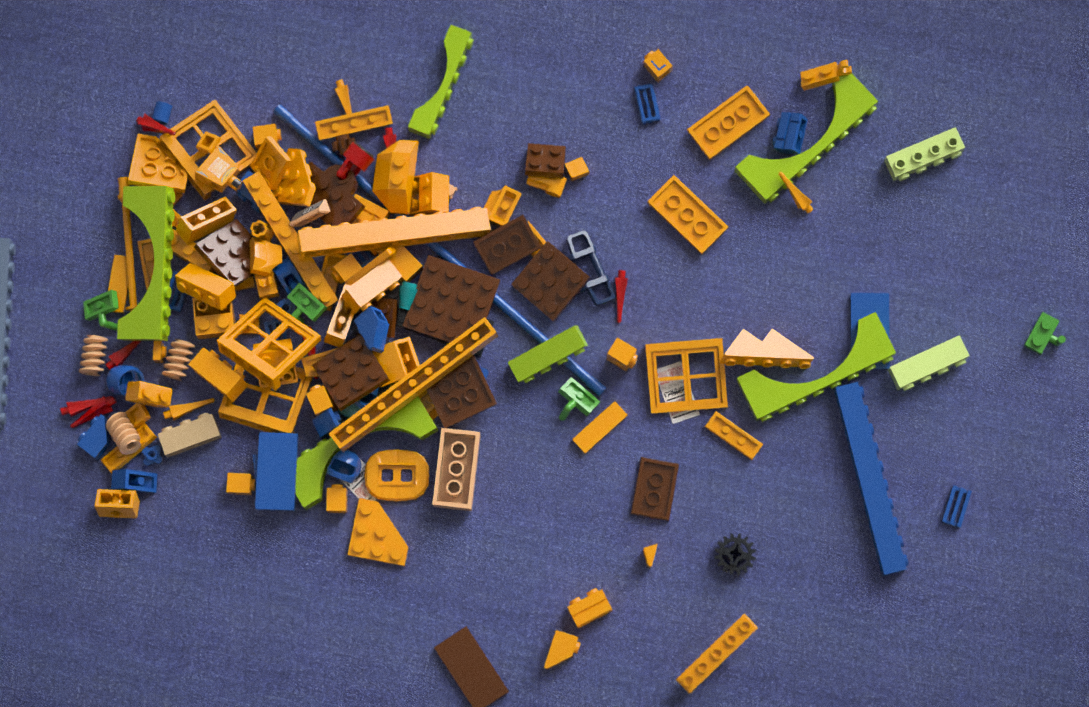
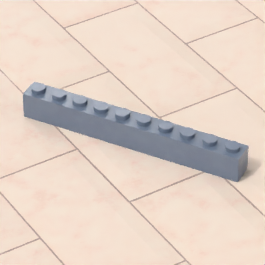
[0,238,16,430]

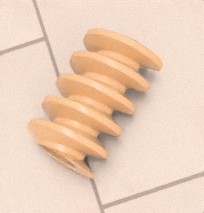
[79,335,108,376]
[162,339,195,381]
[106,412,141,455]

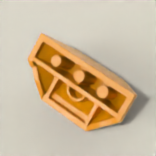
[372,140,419,214]

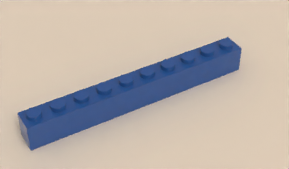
[834,382,909,577]

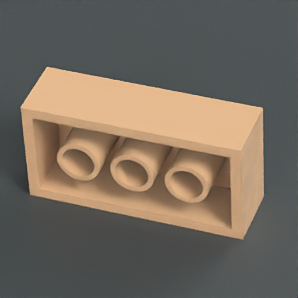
[432,428,481,511]

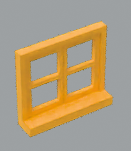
[160,100,257,201]
[217,297,321,391]
[645,338,728,414]
[218,364,313,433]

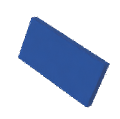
[850,293,890,370]
[255,432,298,511]

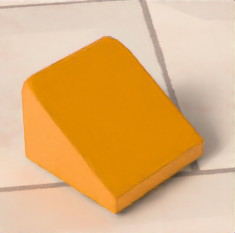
[196,132,221,154]
[565,157,589,181]
[643,544,657,568]

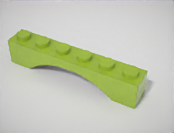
[408,25,474,139]

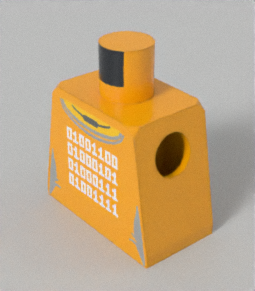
[195,146,243,192]

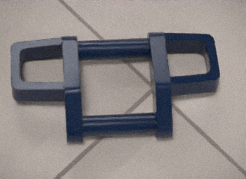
[566,230,616,306]

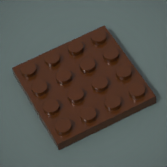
[403,255,501,343]

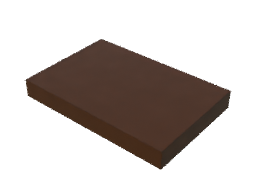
[473,214,542,275]
[631,457,679,521]

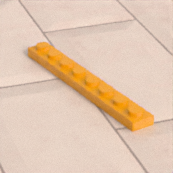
[243,171,339,308]

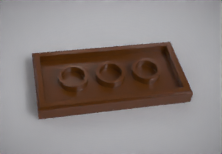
[434,626,509,707]

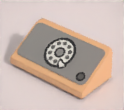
[289,199,330,227]

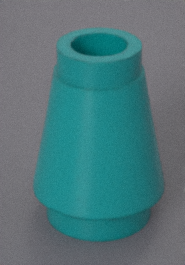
[399,281,418,310]

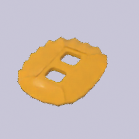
[364,449,430,502]

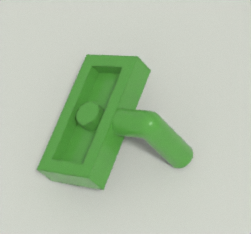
[287,283,327,324]
[83,290,119,331]
[1024,312,1066,355]
[558,377,600,421]

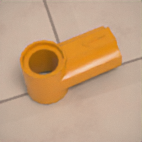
[526,176,567,198]
[250,219,274,241]

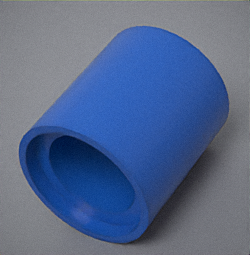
[152,101,173,125]

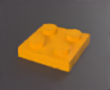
[250,136,292,190]

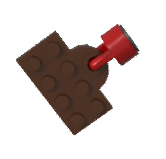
[306,141,375,226]

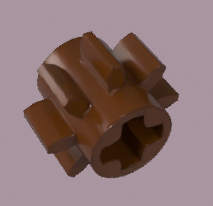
[332,134,355,155]

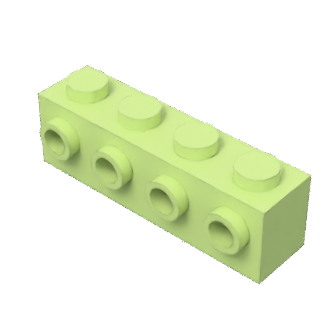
[884,127,965,181]
[888,335,970,391]

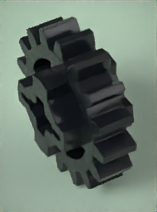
[714,533,756,576]

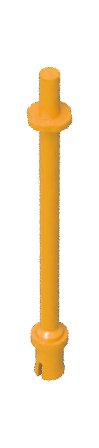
[117,177,137,312]

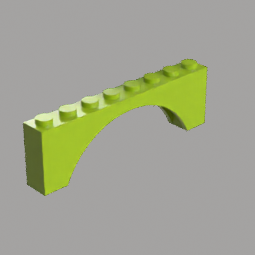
[734,73,878,204]
[117,186,175,341]
[736,312,896,422]
[296,397,439,510]

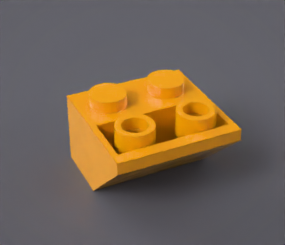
[406,172,449,216]
[192,298,236,340]
[372,337,420,388]
[253,338,298,388]

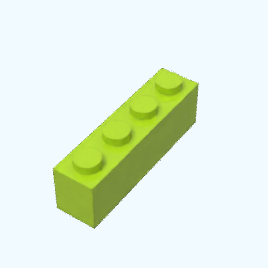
[508,325,588,384]

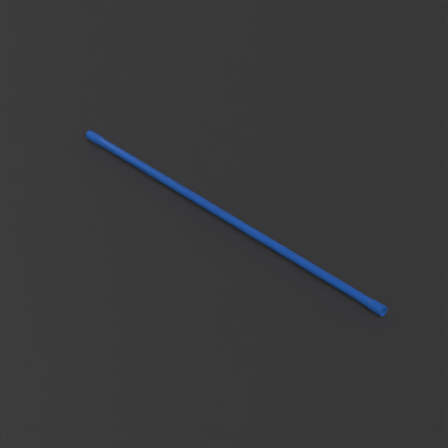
[273,104,606,396]

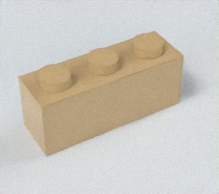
[158,413,222,458]

